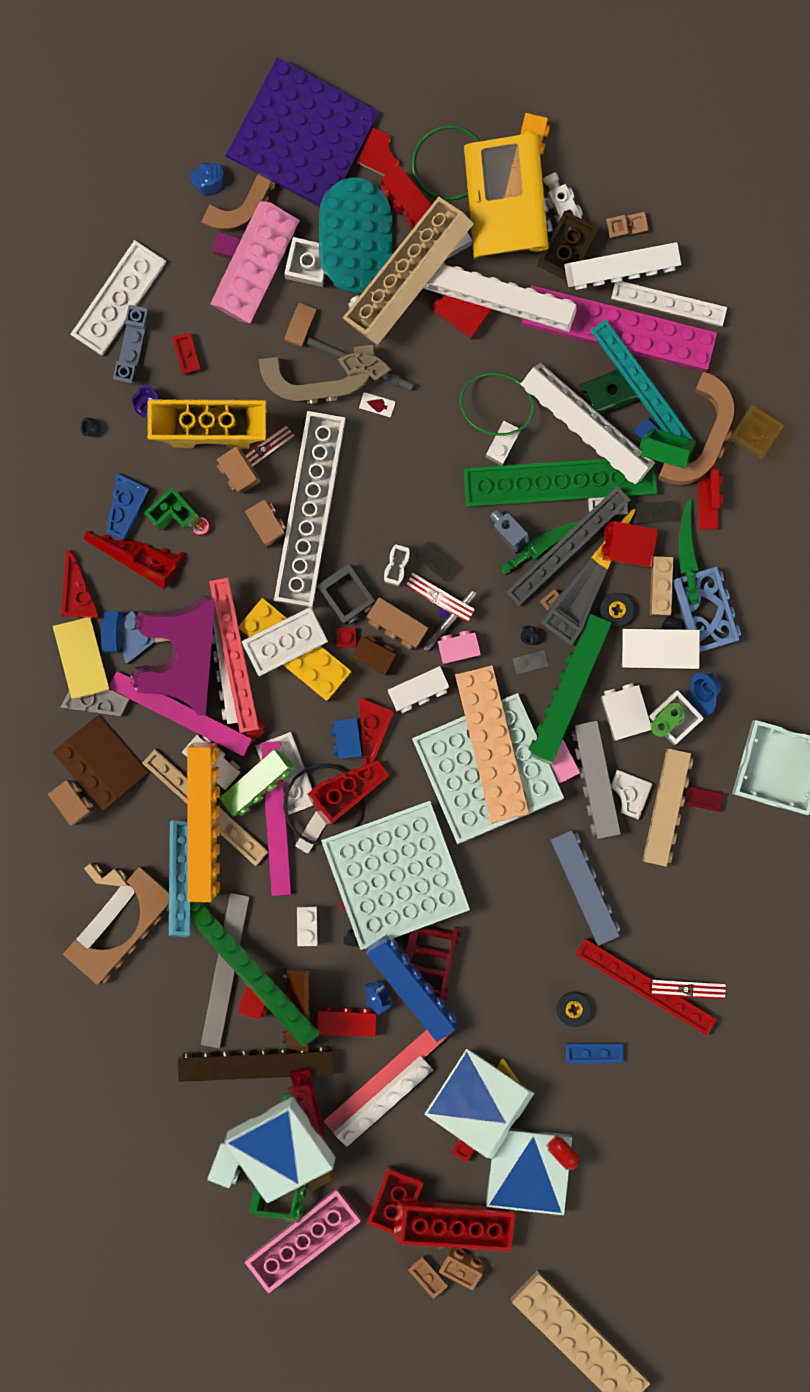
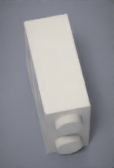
[601,683,651,741]

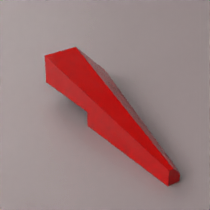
[84,531,185,590]

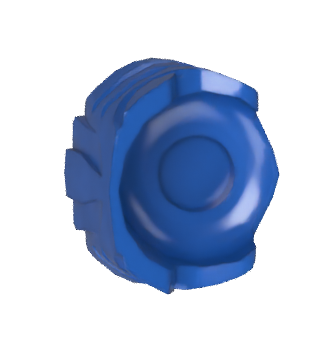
[190,163,224,196]
[365,979,393,1015]

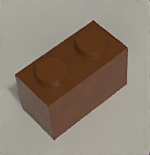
[351,636,396,675]

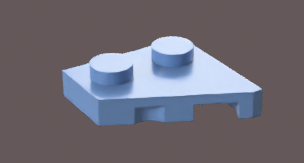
[119,611,155,664]

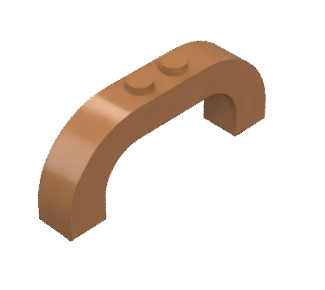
[201,174,276,233]
[658,372,734,485]

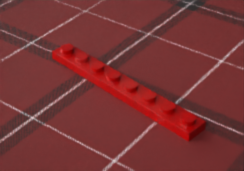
[575,939,717,1036]

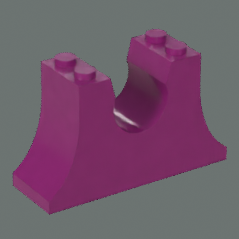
[130,595,215,716]

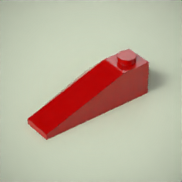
[307,760,390,825]

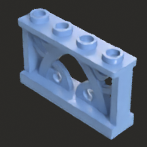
[672,567,741,652]

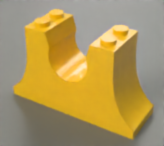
[148,400,266,449]

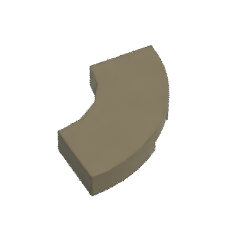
[337,353,391,381]

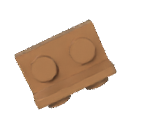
[438,1248,486,1291]

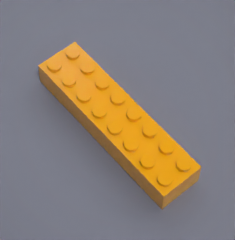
[187,743,220,902]

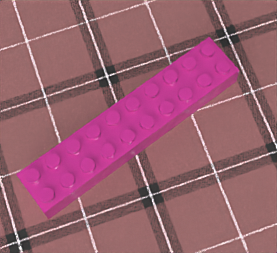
[521,285,717,373]

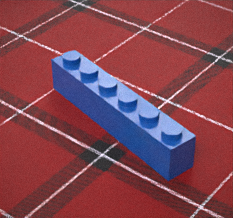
[366,934,457,1042]

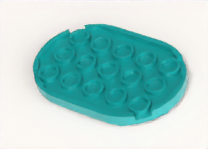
[319,178,392,294]

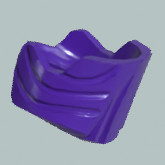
[131,385,163,418]

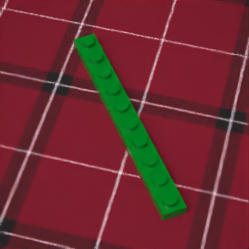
[190,902,319,1046]

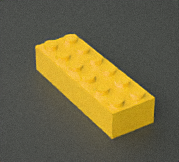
[238,598,351,701]

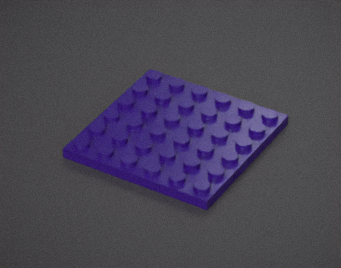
[225,57,378,207]

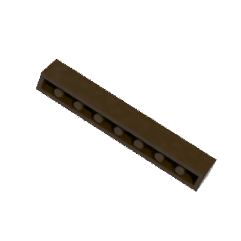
[178,1047,334,1082]

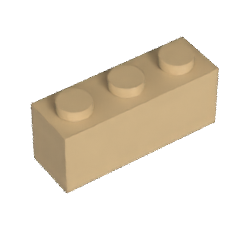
[650,557,673,616]

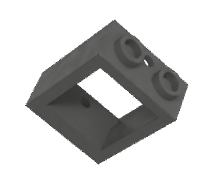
[317,564,375,625]

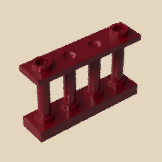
[397,927,461,1000]
[289,1067,326,1140]

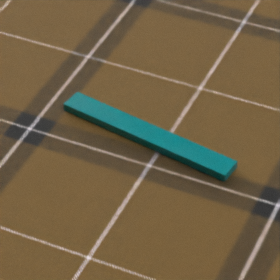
[590,319,693,440]

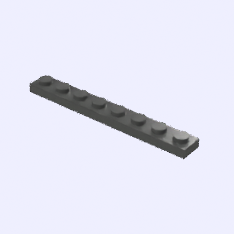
[506,486,630,606]

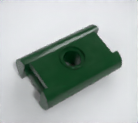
[579,369,639,415]

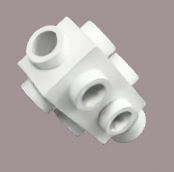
[542,172,583,224]

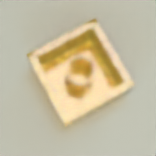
[729,405,784,460]

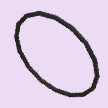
[283,763,365,846]

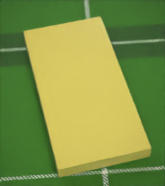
[53,618,109,700]

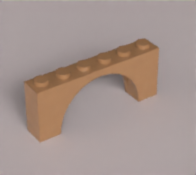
[62,867,169,985]

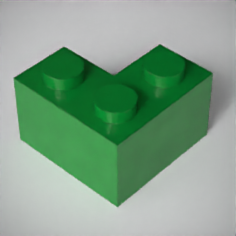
[144,487,202,532]

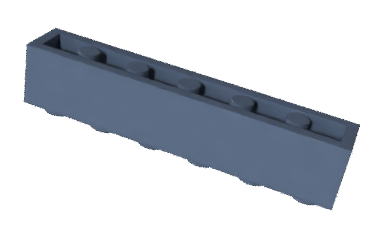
[550,830,621,946]

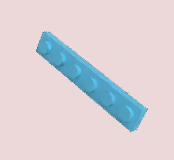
[169,820,190,937]

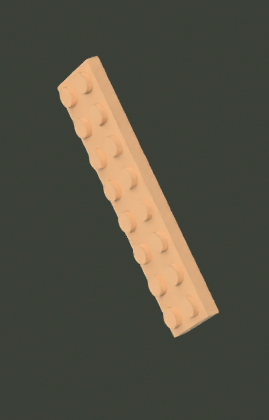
[455,666,529,824]

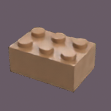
[367,597,428,650]

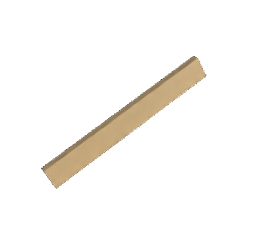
[142,749,269,866]

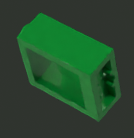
[639,428,696,469]
[249,1184,307,1223]

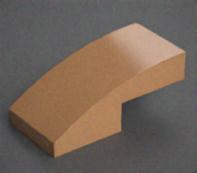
[606,212,649,238]
[284,303,317,347]

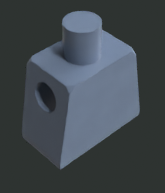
[490,509,530,554]

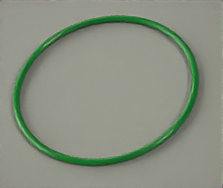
[412,126,487,200]
[460,373,534,436]

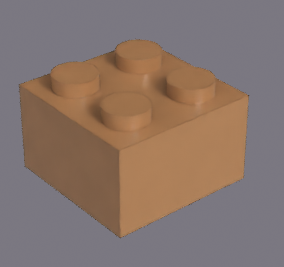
[216,447,262,494]
[245,499,286,548]
[48,780,93,825]

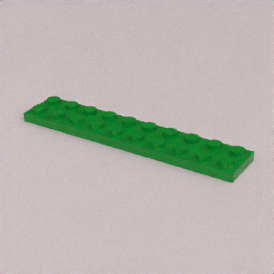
[463,459,657,507]

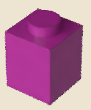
[212,232,240,260]

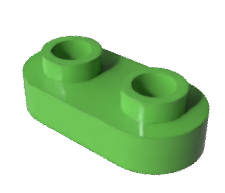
[651,703,684,737]

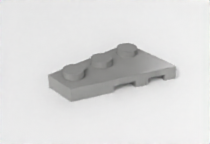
[61,689,130,716]

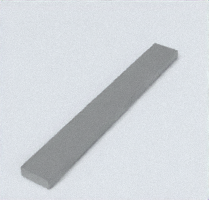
[201,893,249,1048]

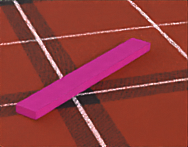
[109,671,253,756]
[261,741,291,896]

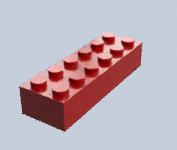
[393,1200,516,1251]

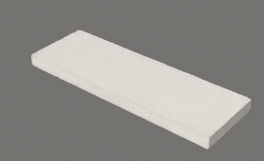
[71,240,167,356]

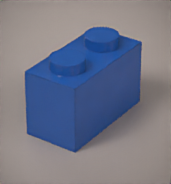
[331,718,362,759]

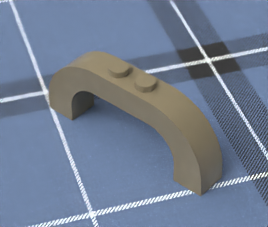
[259,345,375,404]

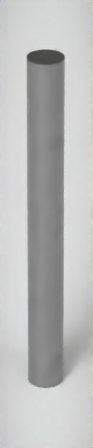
[423,589,477,652]

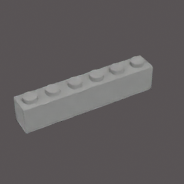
[571,721,620,839]

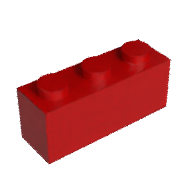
[317,1007,376,1037]

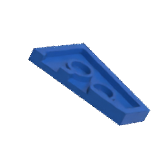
[106,473,151,541]

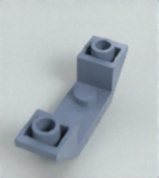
[113,305,148,384]

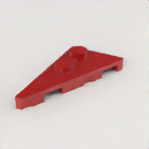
[61,550,99,619]
[359,698,394,765]

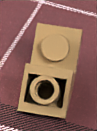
[84,863,128,886]

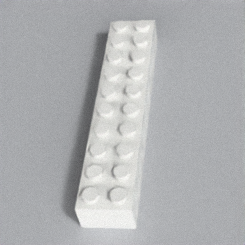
[274,411,346,608]

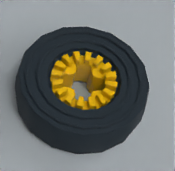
[600,593,634,627]
[556,992,591,1027]

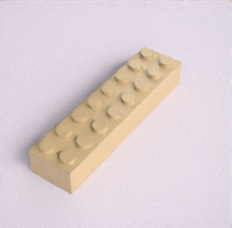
[343,197,473,345]
[511,1270,650,1392]

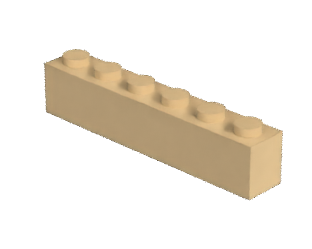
[642,749,693,867]

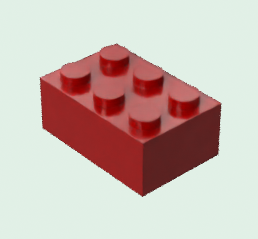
[380,165,431,229]
[367,1166,424,1234]

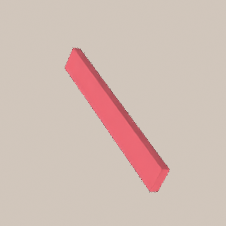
[209,578,259,733]
[324,1029,452,1132]

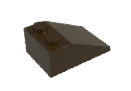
[537,211,598,281]

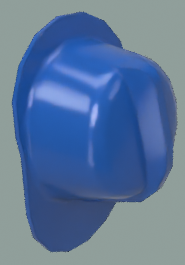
[690,673,721,716]

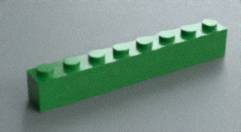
[528,614,611,765]

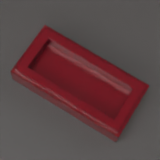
[683,786,724,812]

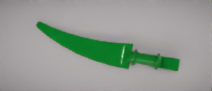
[679,499,699,605]
[501,521,580,575]

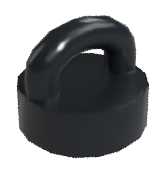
[81,417,100,437]
[661,616,682,630]
[520,626,540,645]
[343,928,359,947]

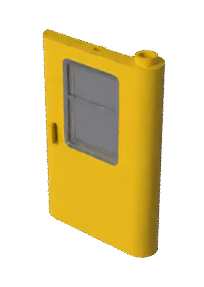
[464,131,549,259]

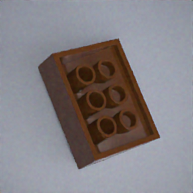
[52,715,148,811]
[283,969,311,1052]

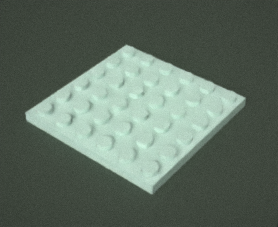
[412,693,564,844]
[321,801,470,950]

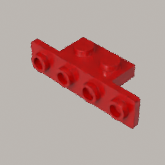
[696,453,723,530]

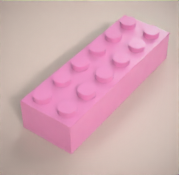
[210,201,300,323]
[245,1187,361,1293]

